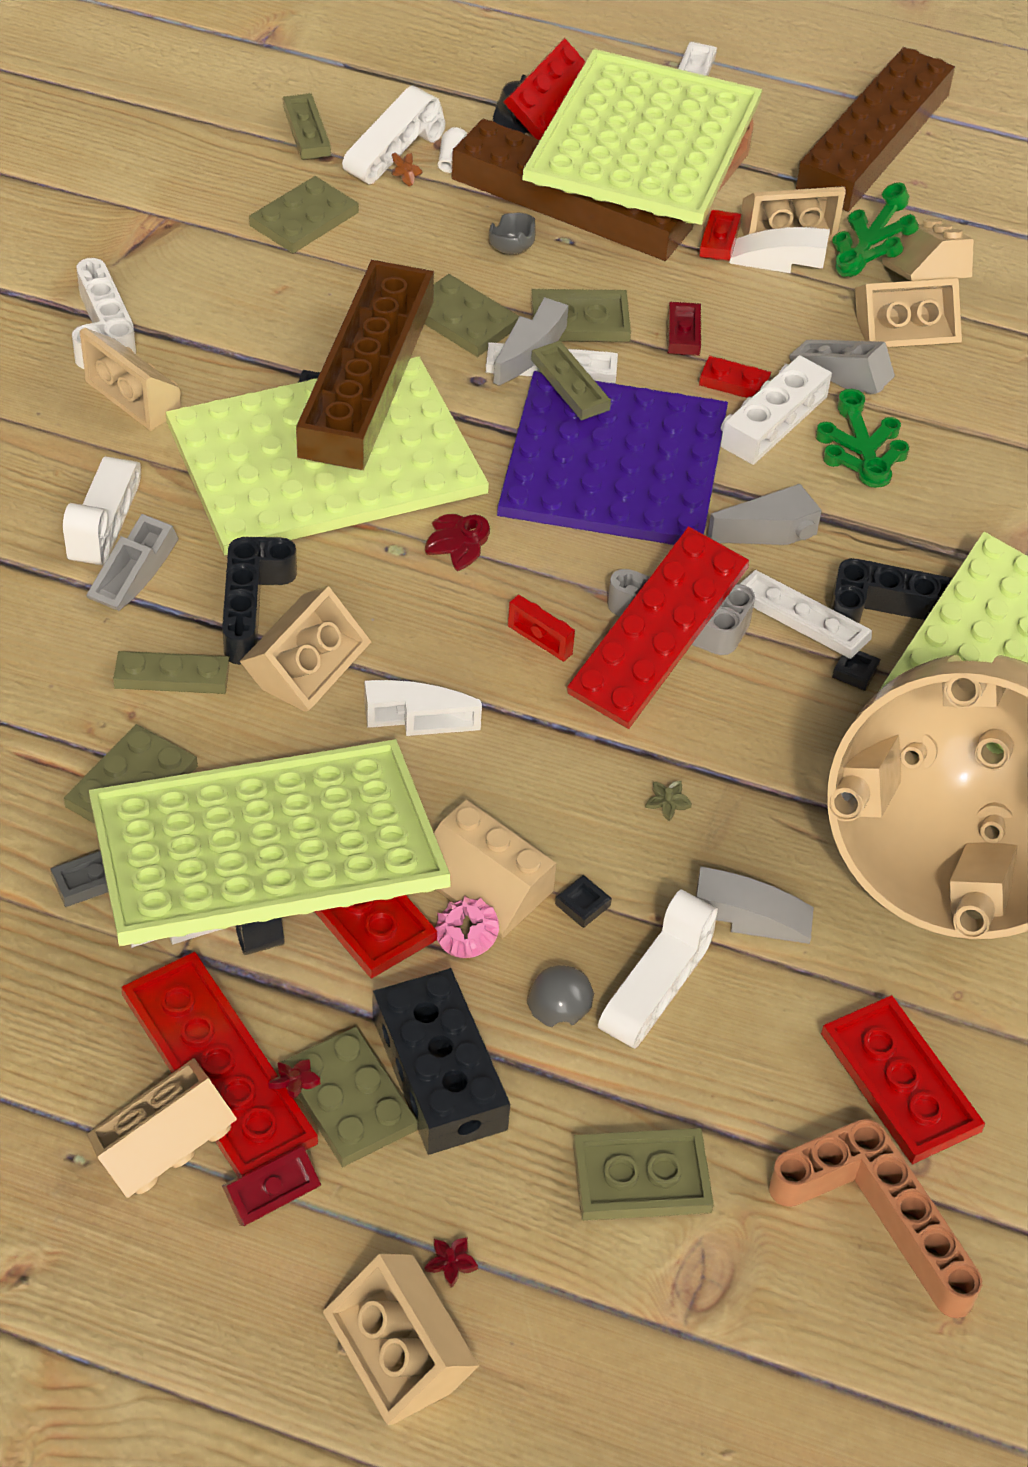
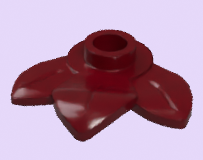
[425,513,490,571]

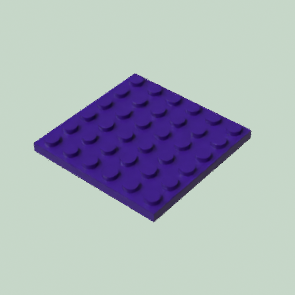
[497,371,728,545]

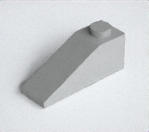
[789,340,895,394]
[707,484,822,545]

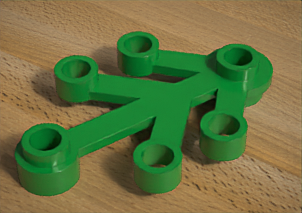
[832,182,919,277]
[815,389,910,488]

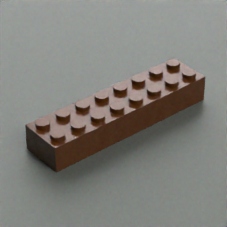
[796,47,955,212]
[452,118,694,262]
[296,259,434,471]

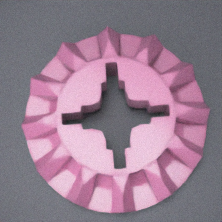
[435,896,499,958]

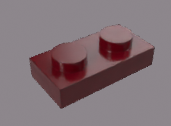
[668,301,701,356]
[222,1145,321,1226]

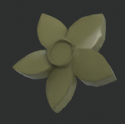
[645,781,692,821]

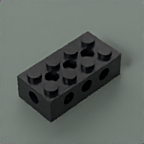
[372,968,510,1155]

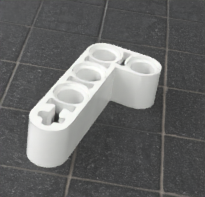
[342,85,445,184]
[72,258,136,369]
[63,456,141,566]
[598,889,718,1049]

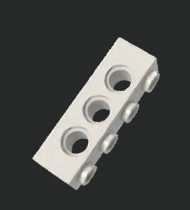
[721,355,832,465]

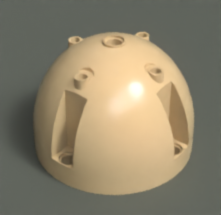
[827,655,1028,939]

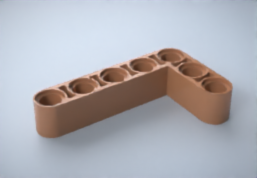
[769,1119,982,1318]

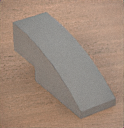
[494,297,569,385]
[86,514,179,611]
[696,867,814,944]

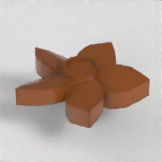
[392,152,423,187]

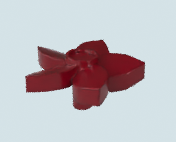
[268,1059,321,1098]
[424,1237,478,1288]

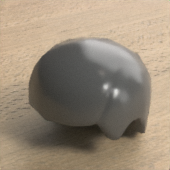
[489,212,536,255]
[527,965,594,1027]

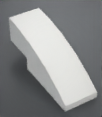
[729,227,830,273]
[364,680,482,736]

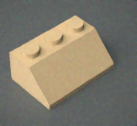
[740,187,846,241]
[882,219,974,281]
[855,278,962,348]
[79,328,181,431]
[240,586,371,712]
[434,799,556,939]
[87,1058,237,1198]
[323,1254,479,1425]

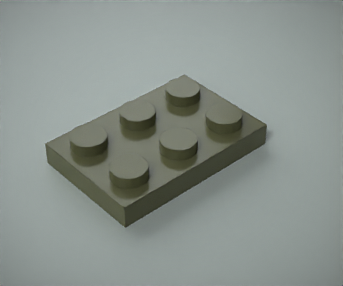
[249,176,359,254]
[425,274,520,357]
[531,289,631,342]
[64,724,198,824]
[282,1027,418,1167]
[573,1128,714,1221]

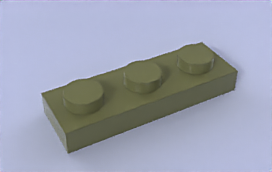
[283,93,331,159]
[531,341,611,420]
[113,651,230,694]

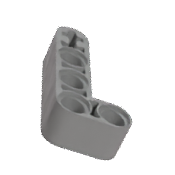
[607,569,755,655]

